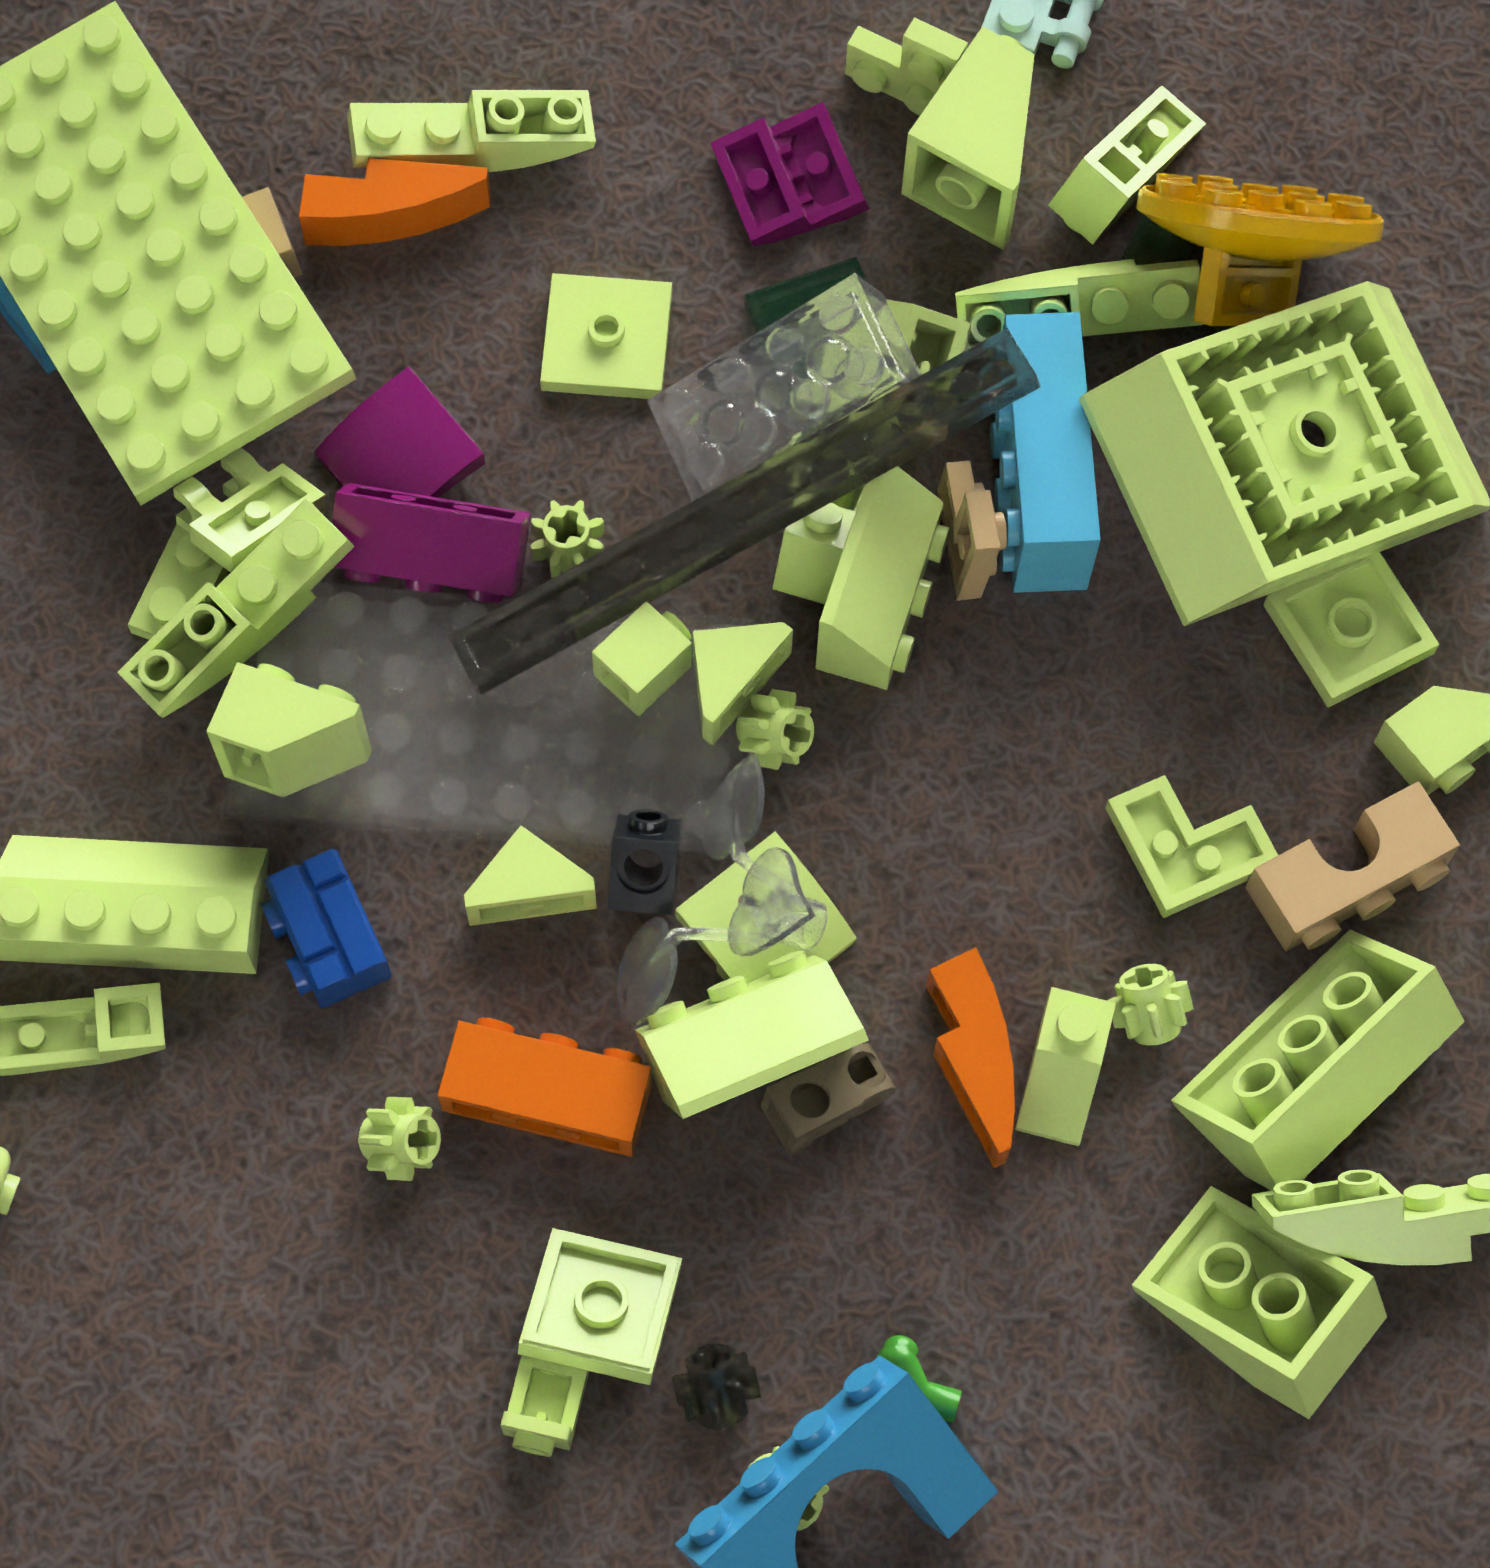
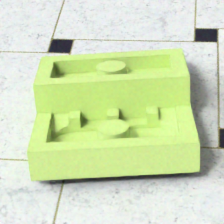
[675,831,857,983]

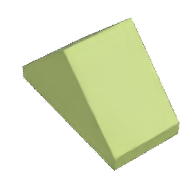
[693,622,793,746]
[464,825,597,926]

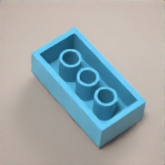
[986,312,1101,593]

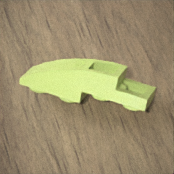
[347,90,596,172]
[955,259,1203,355]
[117,498,355,718]
[1252,1170,1490,1266]

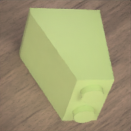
[901,26,1035,250]

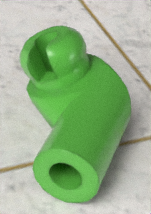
[877,1335,962,1423]

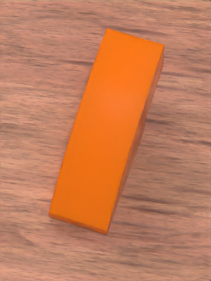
[299,158,491,246]
[926,947,1015,1168]

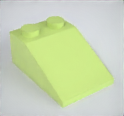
[1132,1186,1387,1419]

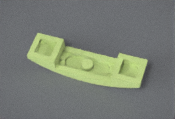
[0,982,166,1076]

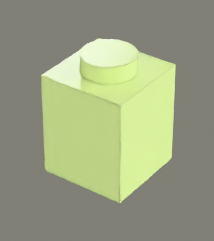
[592,601,692,717]

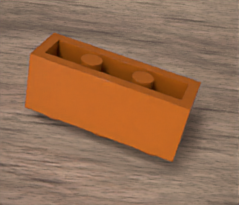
[438,1017,652,1157]

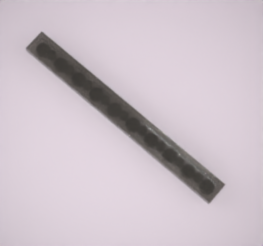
[449,328,1041,696]

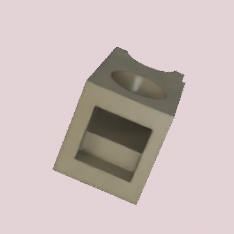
[760,1043,896,1156]

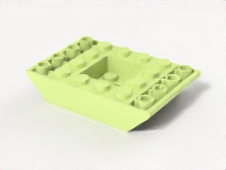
[1079,281,1490,626]

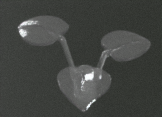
[617,753,827,1032]

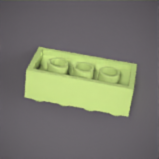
[0,835,269,974]
[1171,930,1465,1191]

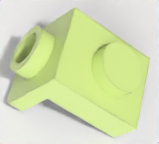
[500,1355,589,1457]

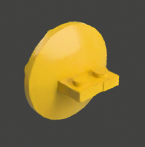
[1136,173,1384,326]

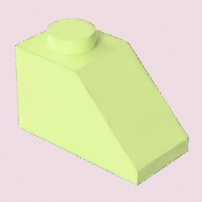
[1015,987,1116,1146]

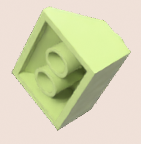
[815,454,950,690]
[635,950,869,1119]

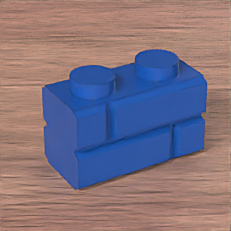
[260,849,392,1008]

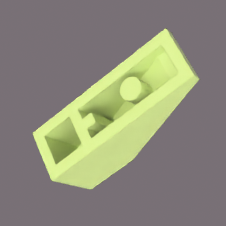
[1048,86,1206,245]

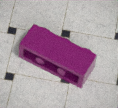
[332,483,531,603]

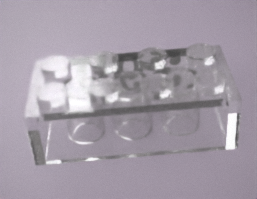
[647,273,933,521]

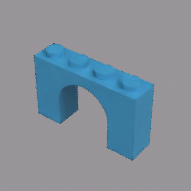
[675,1355,998,1568]

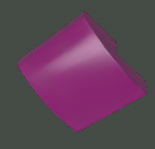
[710,102,870,246]
[314,366,485,497]

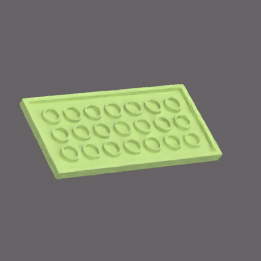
[0,1,356,506]

